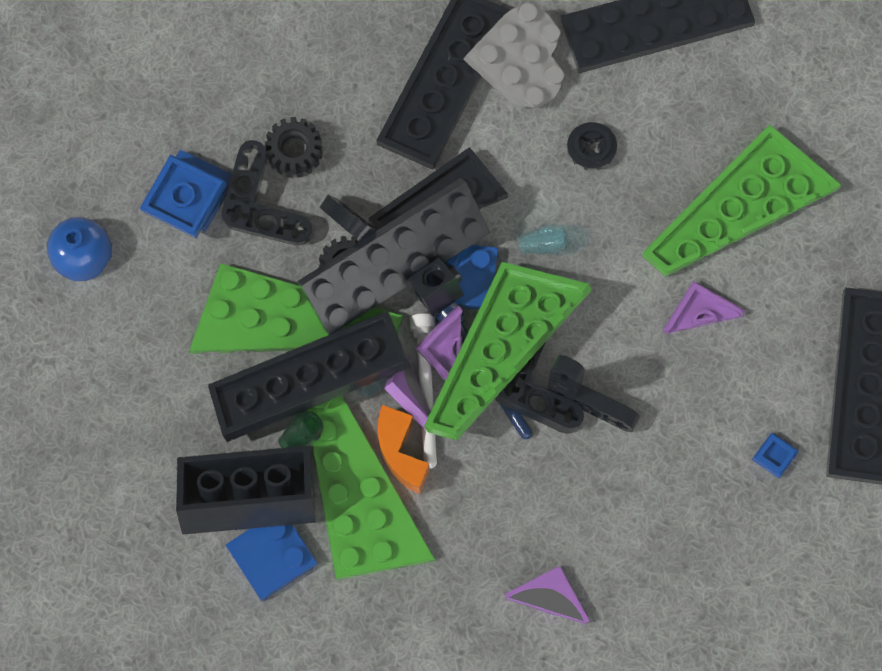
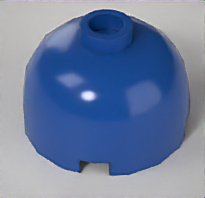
[47,217,112,282]

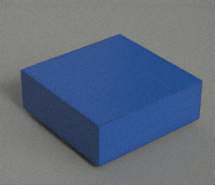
[752,432,799,479]

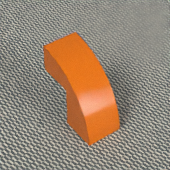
[377,405,430,494]

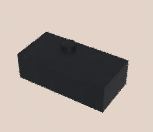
[176,445,316,535]

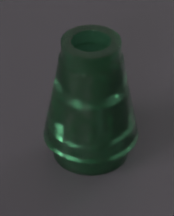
[278,411,323,448]

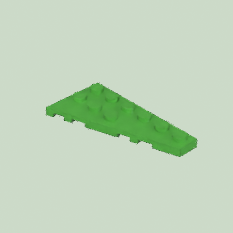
[642,124,841,277]
[424,262,592,441]
[189,263,403,354]
[306,396,435,580]

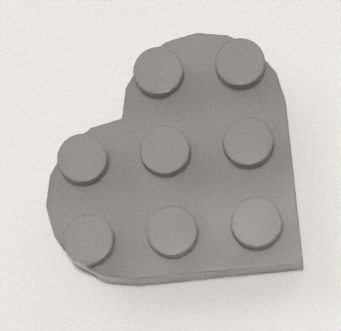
[464,3,564,108]

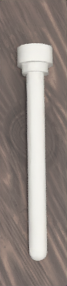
[409,314,437,469]

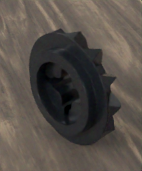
[567,122,617,170]

